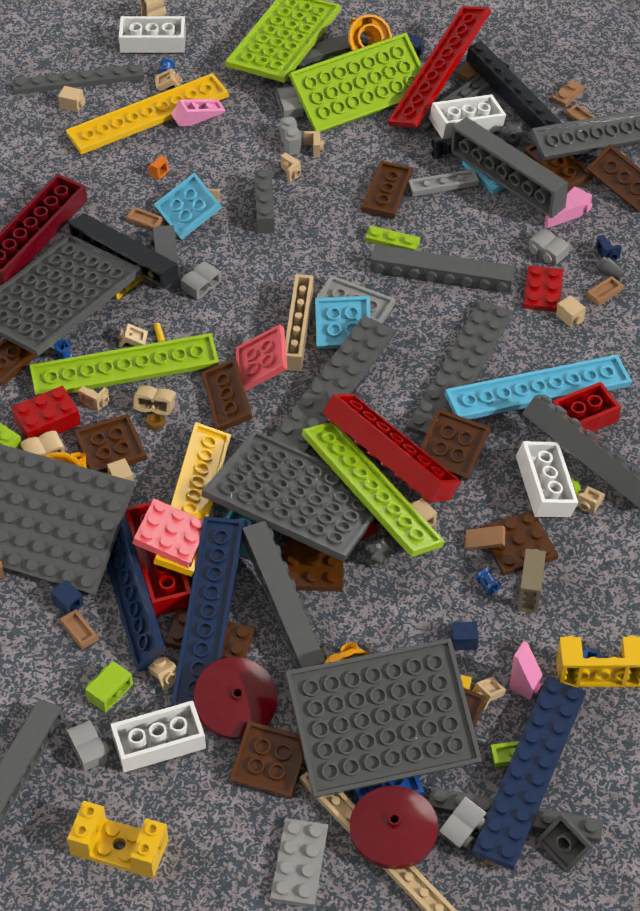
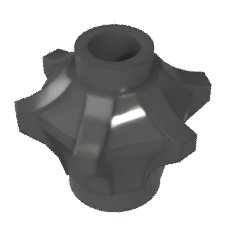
[500,122,527,146]
[364,537,395,567]

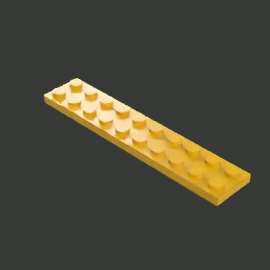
[66,73,229,155]
[153,422,231,577]

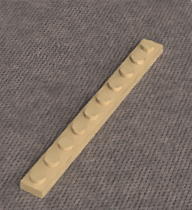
[300,772,457,911]

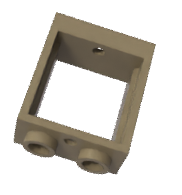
[517,548,546,613]

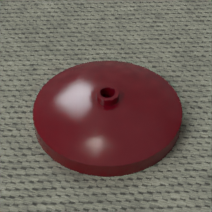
[193,657,278,740]
[350,786,438,870]

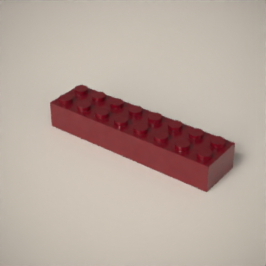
[0,174,87,285]

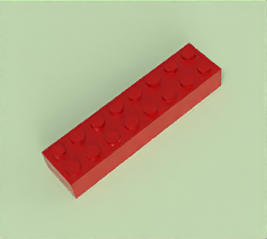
[322,394,461,503]

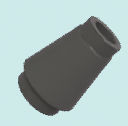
[597,256,625,280]

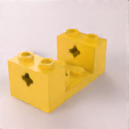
[556,635,640,687]
[67,801,168,879]

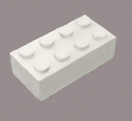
[119,16,186,53]
[429,94,506,139]
[516,441,579,517]
[111,701,206,772]

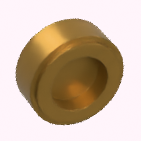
[146,413,165,431]

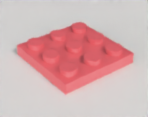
[235,324,287,391]
[132,498,203,568]

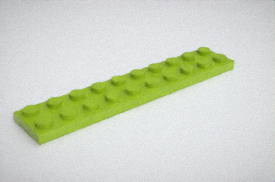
[30,333,219,396]
[302,422,445,557]

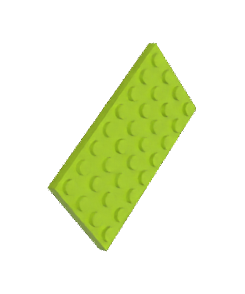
[225,0,341,83]
[289,32,422,133]

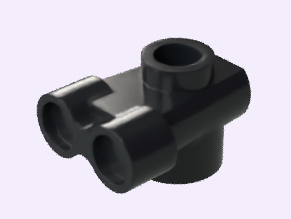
[431,138,454,159]

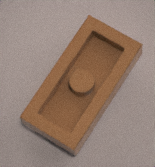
[552,80,584,108]

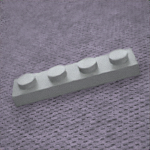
[408,169,479,197]

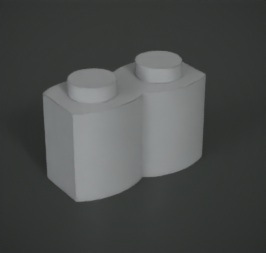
[276,86,305,118]
[280,117,301,155]
[528,229,570,265]
[181,262,221,299]
[66,720,110,771]
[438,796,486,849]

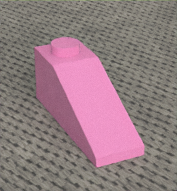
[171,99,226,126]
[544,187,592,228]
[509,641,543,700]

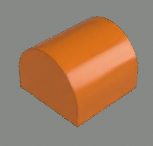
[147,156,169,180]

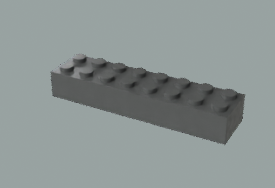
[451,117,568,219]

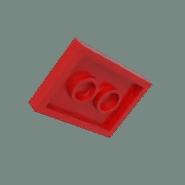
[523,265,563,312]

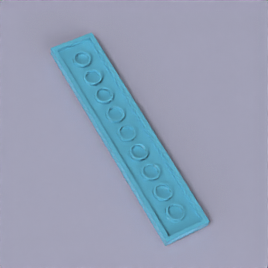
[445,355,632,420]

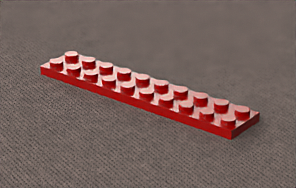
[387,6,491,128]

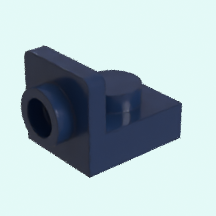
[595,235,622,261]

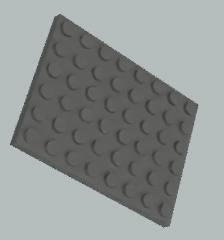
[0,234,143,356]
[201,430,376,562]
[0,444,136,596]
[285,638,482,798]

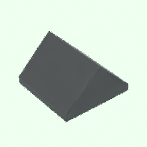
[537,813,593,873]

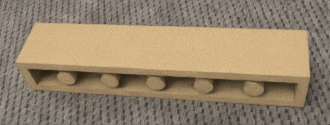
[285,274,314,372]

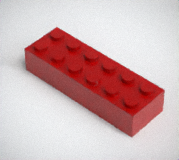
[125,499,191,616]

